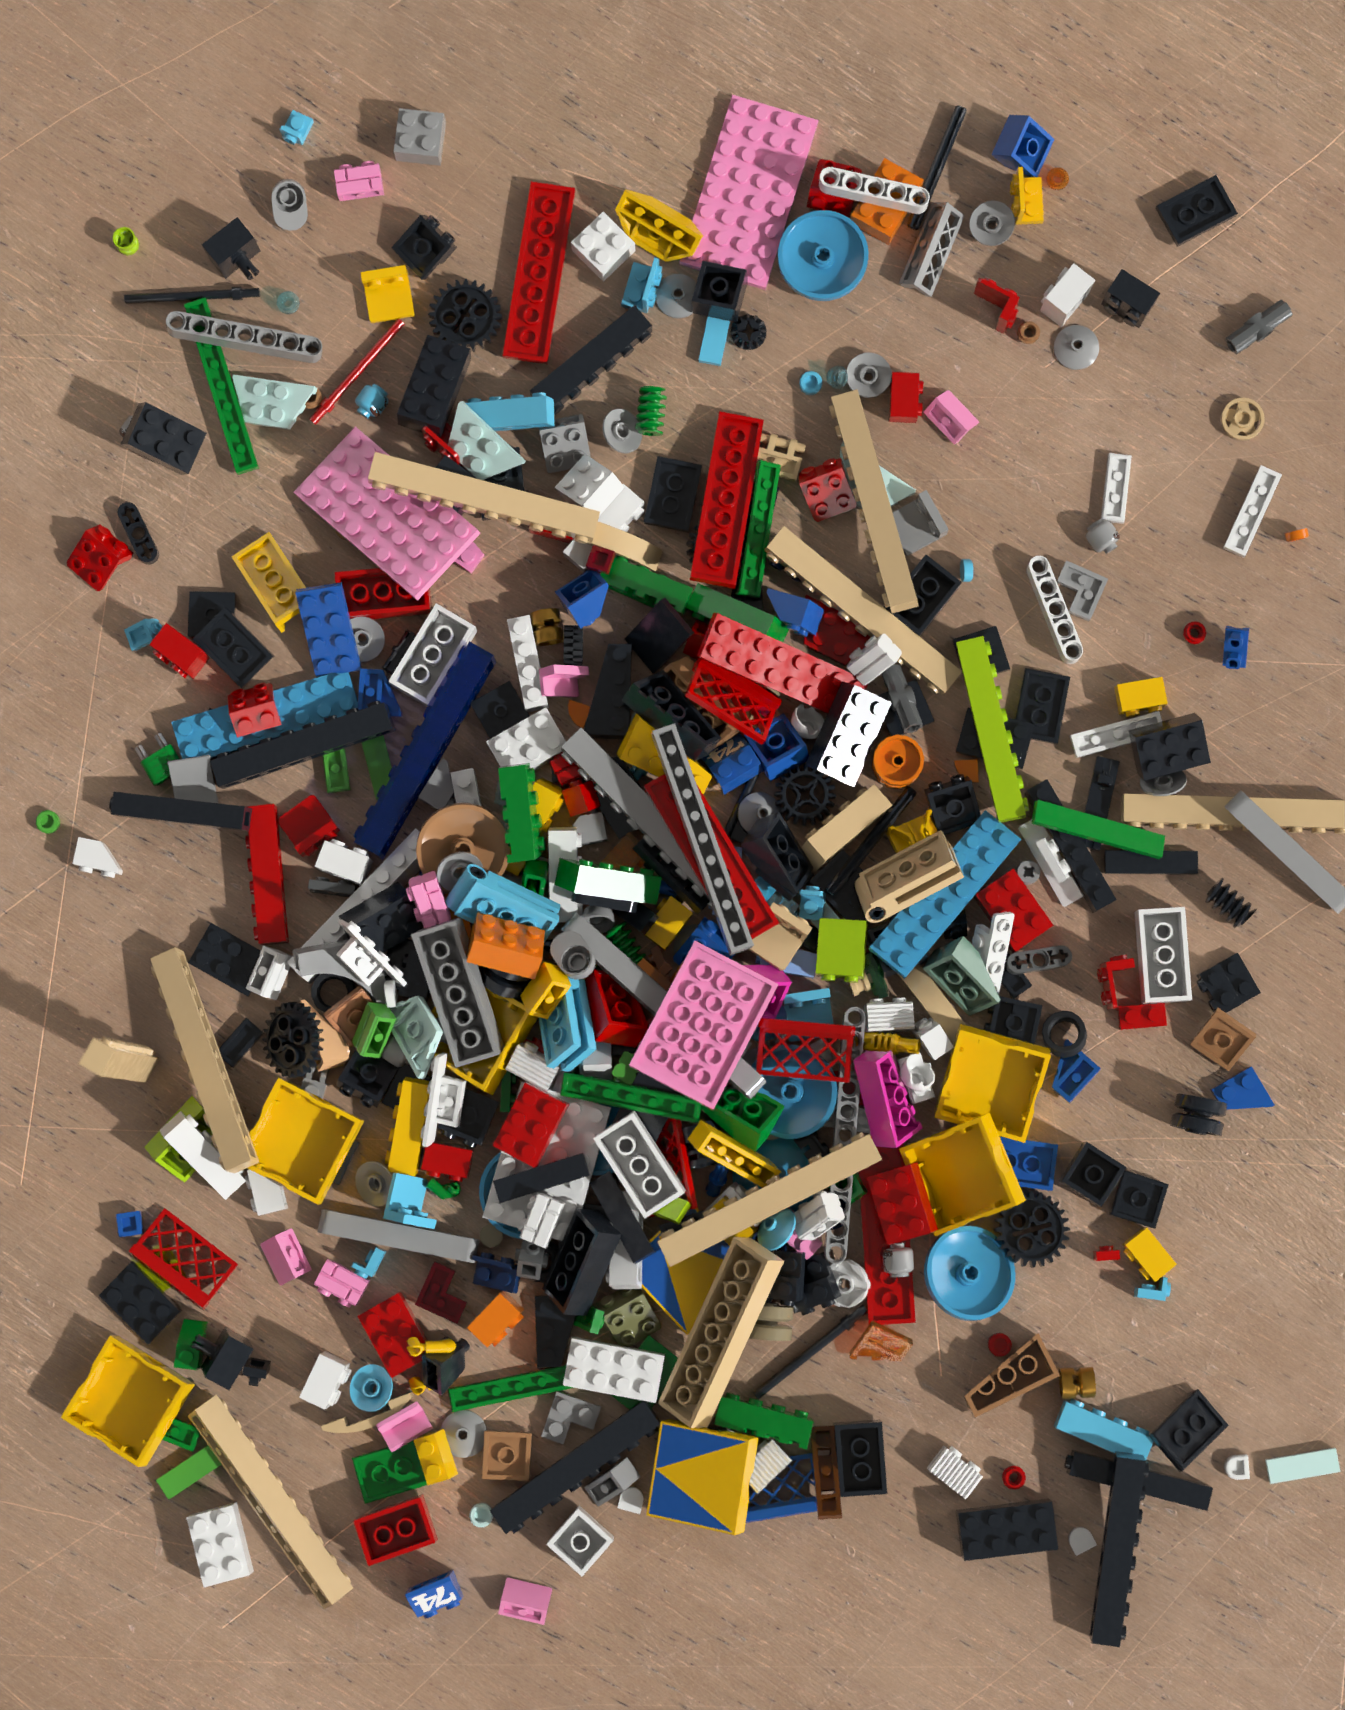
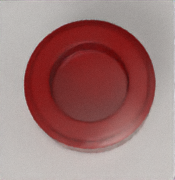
[988,1333,1012,1357]

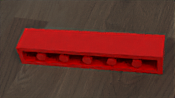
[245,804,289,945]

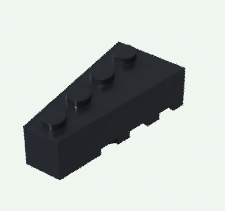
[584,644,632,739]
[621,670,721,762]

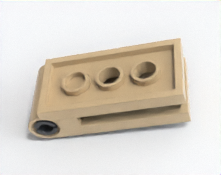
[855,830,964,923]

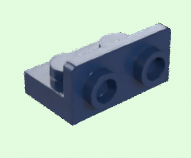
[472,1252,520,1294]

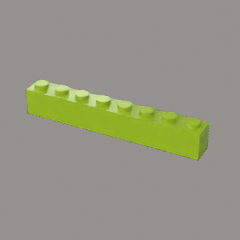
[956,636,1029,823]

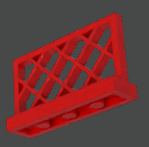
[685,658,782,745]
[756,1018,856,1083]
[648,1118,698,1218]
[129,1208,238,1311]

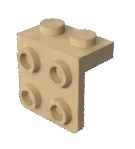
[748,902,812,971]

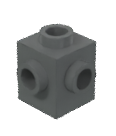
[514,1240,549,1280]

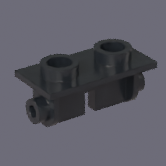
[793,1131,831,1159]

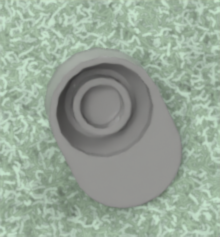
[271,179,308,231]
[565,905,615,934]
[550,931,595,980]

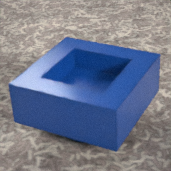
[116,1211,144,1237]

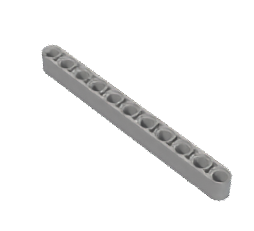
[560,913,766,1100]
[824,1007,865,1264]

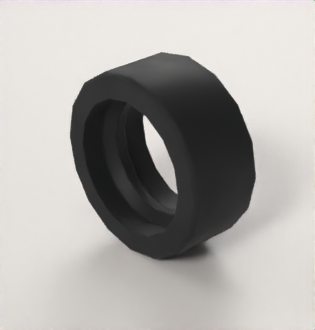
[311,974,356,1012]
[1042,1011,1087,1058]

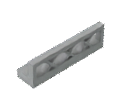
[899,202,965,297]

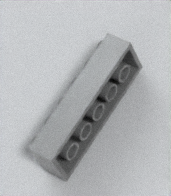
[411,917,505,1068]

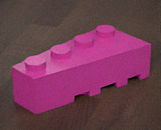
[853,1051,923,1148]

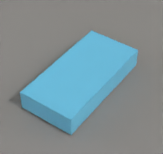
[699,317,730,366]

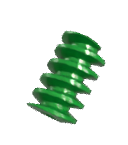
[635,386,667,436]
[605,922,649,965]

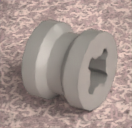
[1016,860,1040,885]

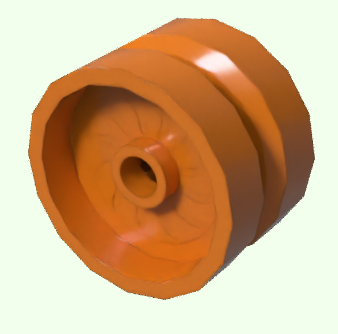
[872,735,924,789]

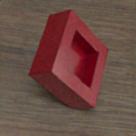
[586,545,616,575]

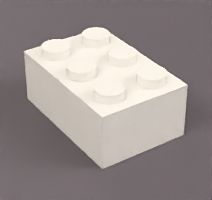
[486,707,566,771]
[186,1502,254,1587]

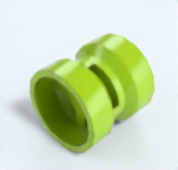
[112,227,139,256]

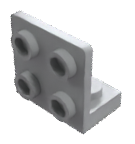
[539,414,591,473]
[892,490,949,556]

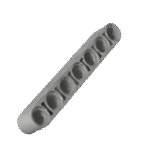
[166,311,322,363]
[1225,790,1345,914]
[317,1209,479,1263]

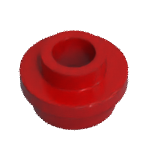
[1183,621,1206,645]
[1002,1465,1026,1490]

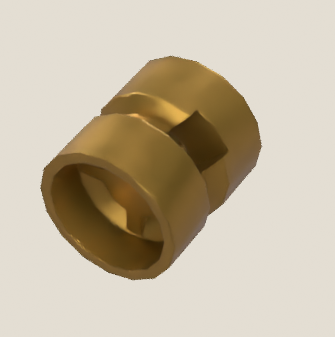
[530,608,564,646]
[1059,1367,1096,1399]

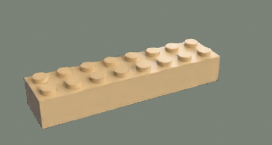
[658,1237,784,1428]

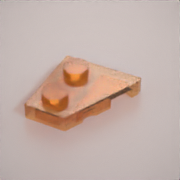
[849,1321,913,1361]

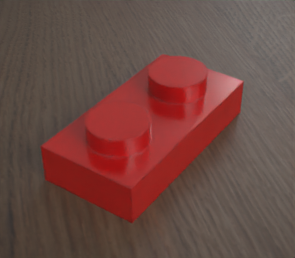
[1118,1003,1167,1030]

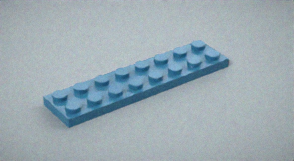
[171,672,358,759]
[869,810,1021,979]

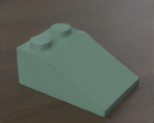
[923,936,1000,1016]

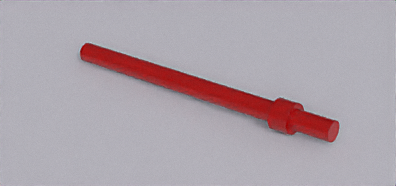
[309,319,405,425]

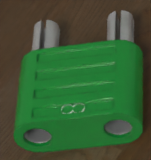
[135,733,180,787]

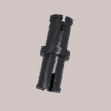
[382,629,416,675]

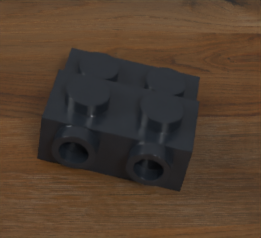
[391,215,457,280]
[924,774,981,835]
[1196,953,1261,1013]
[984,996,1043,1044]
[337,1049,400,1108]
[438,1088,499,1148]
[765,1249,805,1306]
[792,1252,841,1316]

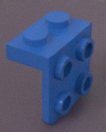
[673,917,735,966]

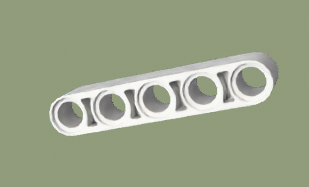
[819,167,929,214]
[1026,556,1083,664]

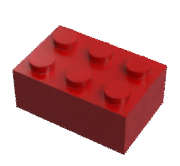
[973,868,1054,953]
[585,970,648,1047]
[492,1082,570,1168]
[867,1162,938,1245]
[357,1292,428,1378]
[353,1494,438,1566]

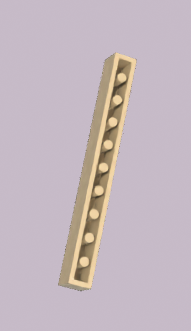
[829,389,918,614]
[368,452,600,544]
[764,526,962,695]
[1120,794,1345,835]
[150,947,259,1174]
[78,1036,160,1083]
[657,1132,882,1267]
[188,1394,353,1609]

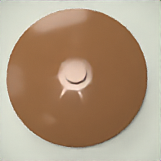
[416,803,510,894]

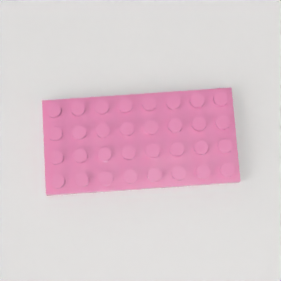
[679,95,818,290]
[293,427,480,601]

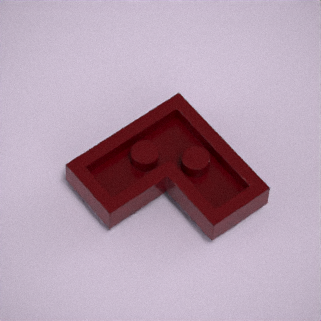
[415,1261,467,1324]

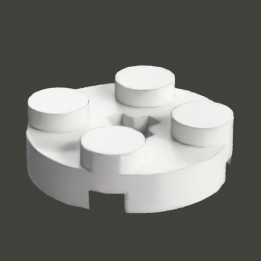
[830,1259,871,1308]

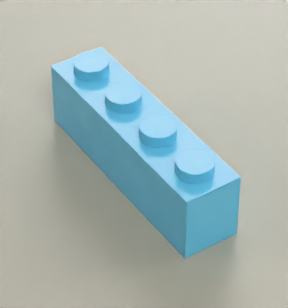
[466,393,555,431]
[1053,1399,1154,1460]

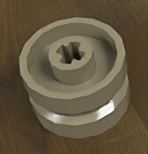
[749,1303,794,1341]

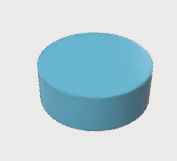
[799,371,822,395]
[960,559,973,582]

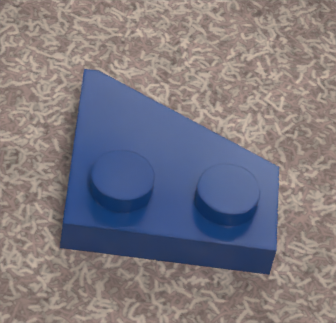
[358,668,403,717]
[1052,1039,1101,1104]
[1211,1066,1275,1110]

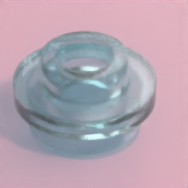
[277,291,300,314]
[826,366,848,389]

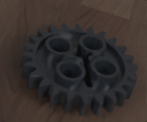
[428,279,502,352]
[262,1002,324,1078]
[993,1191,1070,1268]

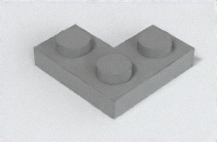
[1057,560,1108,621]
[541,1391,601,1444]

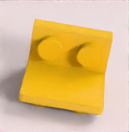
[1010,167,1044,225]
[360,265,415,323]

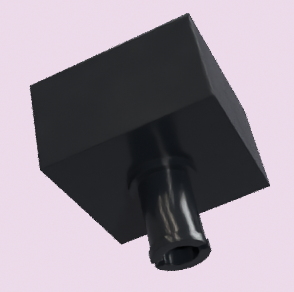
[202,217,261,280]
[190,1327,254,1390]

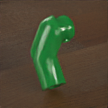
[425,1178,461,1200]

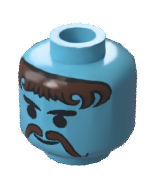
[355,383,389,419]

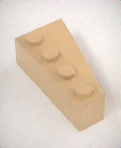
[801,784,892,872]

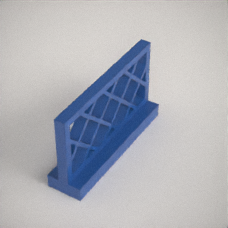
[745,1453,817,1523]

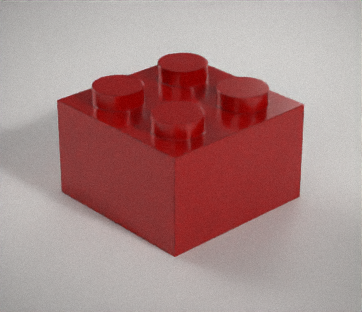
[149,623,210,679]

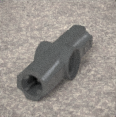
[1225,299,1293,355]
[881,664,923,734]

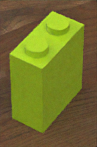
[816,918,868,983]

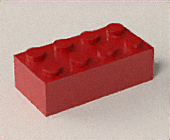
[334,568,432,619]

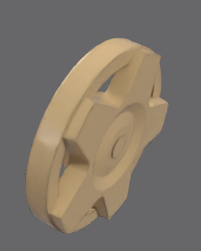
[1221,398,1265,441]

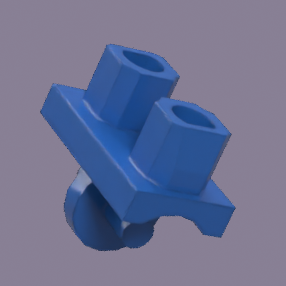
[1222,626,1250,669]

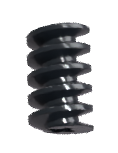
[1205,878,1257,928]

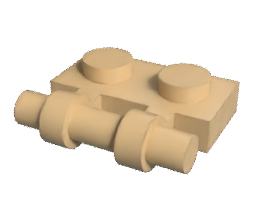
[755,433,806,482]

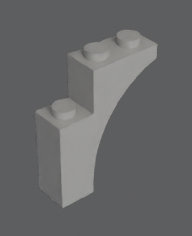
[293,939,388,1004]

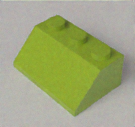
[144,1096,213,1183]

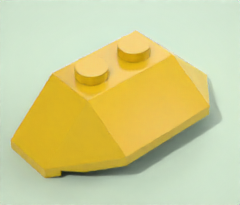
[615,189,703,262]

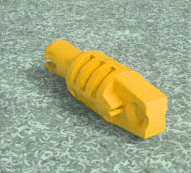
[855,1032,921,1055]

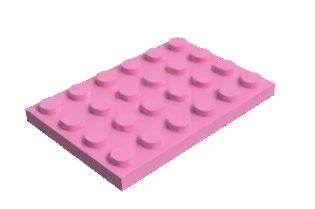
[629,941,778,1110]

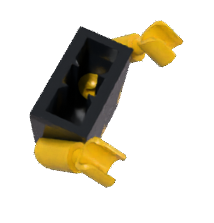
[407,1337,470,1396]

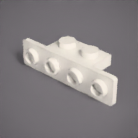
[1018,819,1083,907]
[972,912,1014,995]
[336,919,407,987]
[421,1052,466,1147]

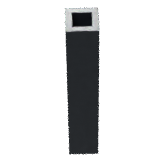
[109,792,252,831]
[1064,1450,1213,1511]

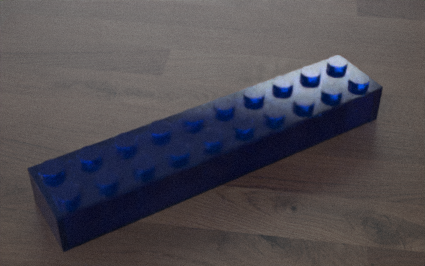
[353,641,497,860]

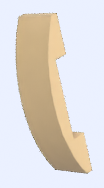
[572,522,663,572]
[897,965,965,1045]
[321,1391,414,1433]

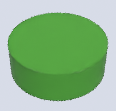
[36,810,60,834]

